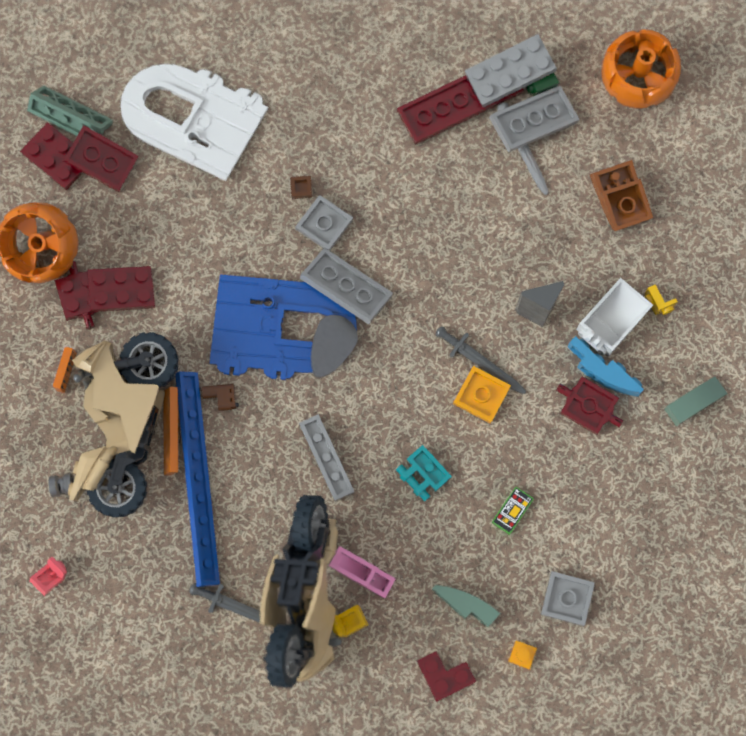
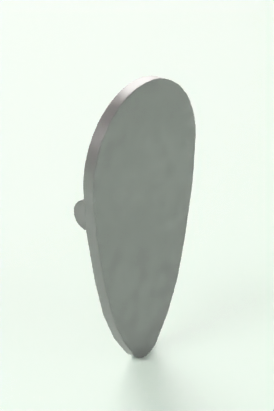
[310,315,358,378]

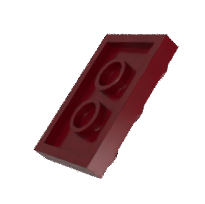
[20,122,83,191]
[63,125,139,192]
[87,266,155,312]

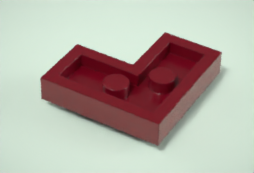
[417,651,476,702]

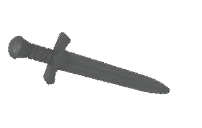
[435,326,526,394]
[189,583,260,623]

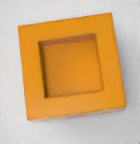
[508,640,537,670]

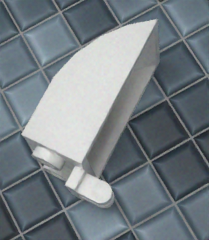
[576,278,653,357]

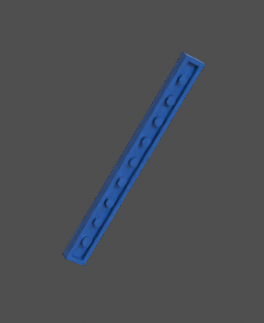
[175,371,220,587]

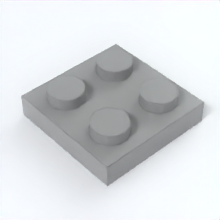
[295,195,353,251]
[541,571,595,626]

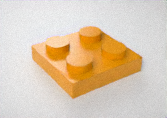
[453,366,511,424]

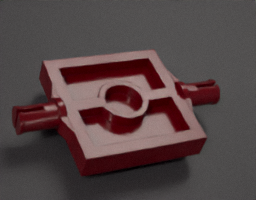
[54,261,97,329]
[556,376,624,435]

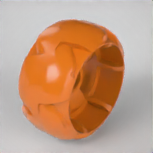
[601,29,681,109]
[0,202,79,283]

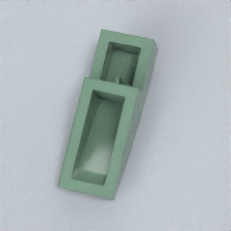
[664,377,728,427]
[432,585,500,628]

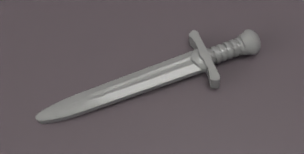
[497,102,548,195]

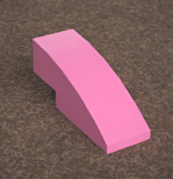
[328,546,396,598]

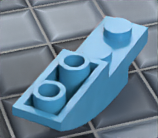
[567,336,644,397]

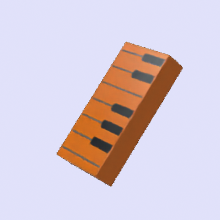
[53,347,77,393]

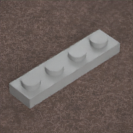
[299,414,355,502]

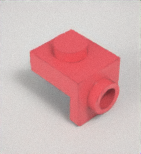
[29,557,67,596]

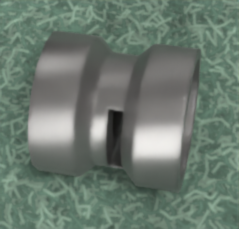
[48,473,74,498]

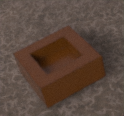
[290,176,312,199]

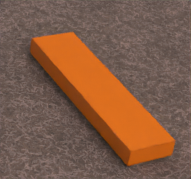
[163,387,178,476]

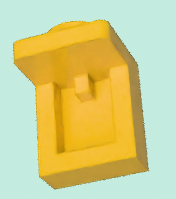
[644,284,678,315]
[332,605,369,637]

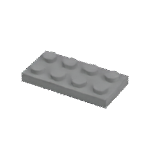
[465,34,557,108]
[489,86,580,153]
[300,248,393,324]

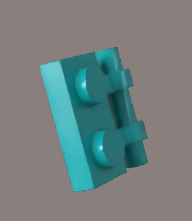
[396,445,452,502]

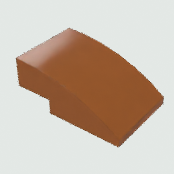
[590,160,653,231]

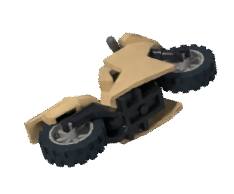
[68,332,179,518]
[260,495,342,688]

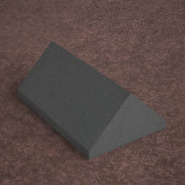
[515,281,564,327]

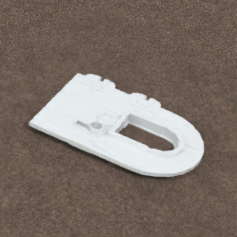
[120,64,268,181]

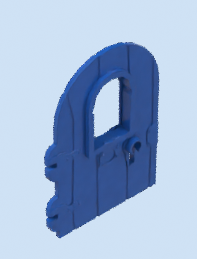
[209,274,357,380]

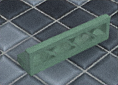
[27,85,113,136]

